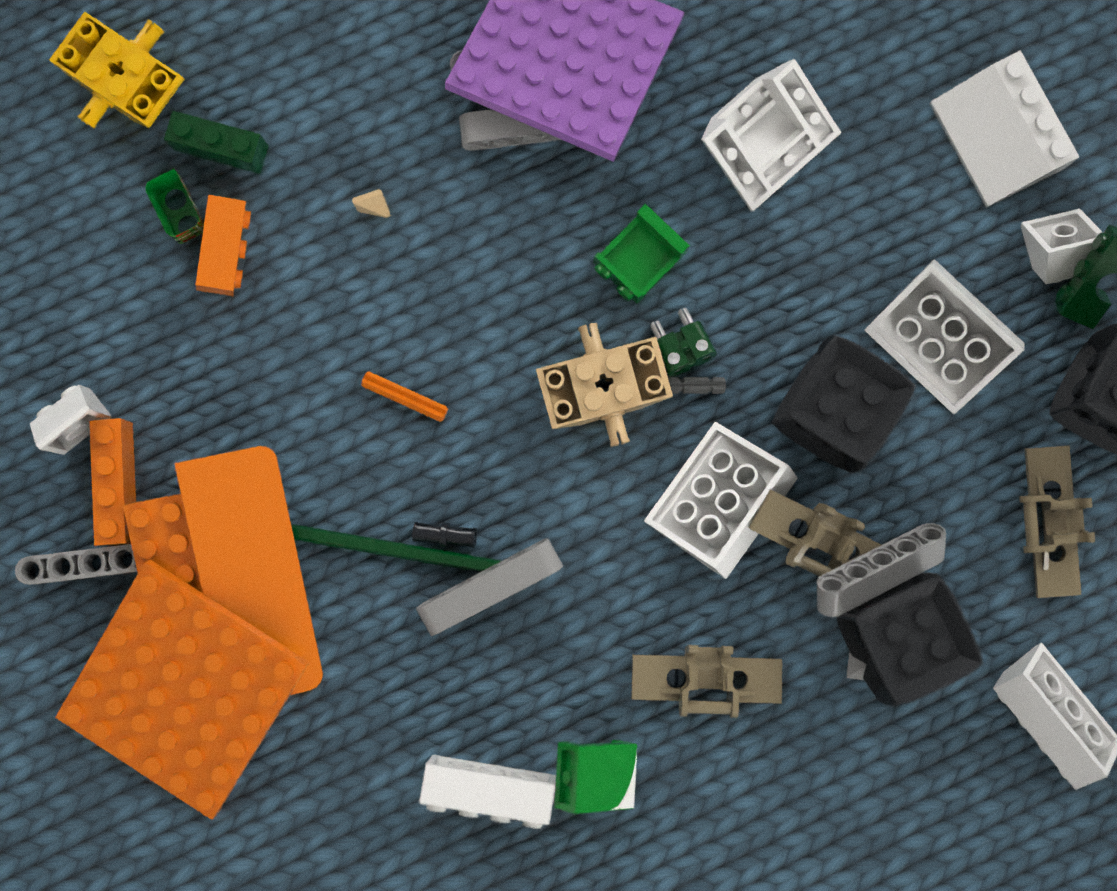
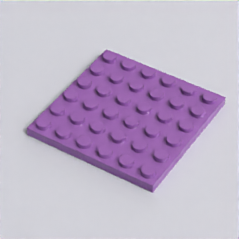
[445,0,684,162]

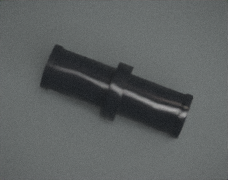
[412,522,477,548]

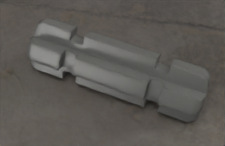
[668,377,726,394]

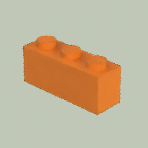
[195,195,251,296]

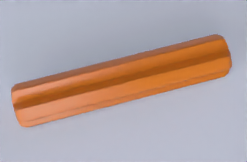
[361,372,448,422]

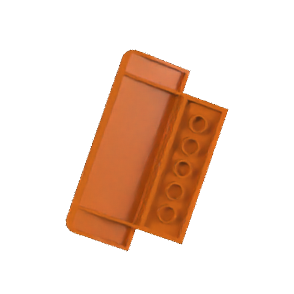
[123,446,323,695]

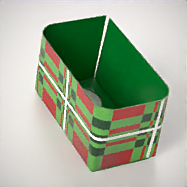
[145,169,204,244]

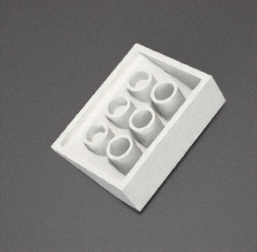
[929,50,1079,208]
[865,259,1025,414]
[644,422,798,579]

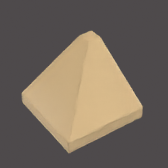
[352,189,391,218]

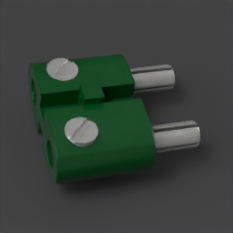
[650,308,717,377]

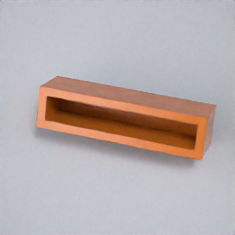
[89,418,136,546]

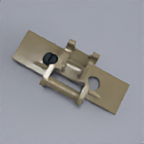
[1019,446,1095,598]
[749,489,882,577]
[631,645,782,718]

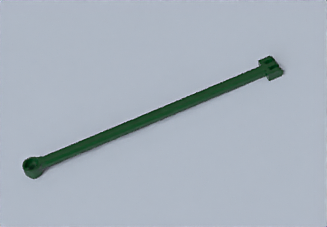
[291,524,501,573]

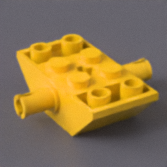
[49,11,185,129]

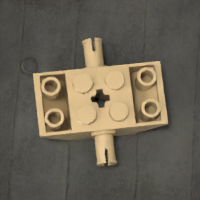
[536,323,673,447]

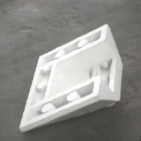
[701,59,841,211]

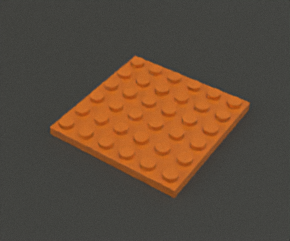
[55,560,310,820]

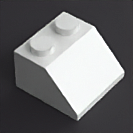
[1021,209,1102,284]
[30,385,112,455]

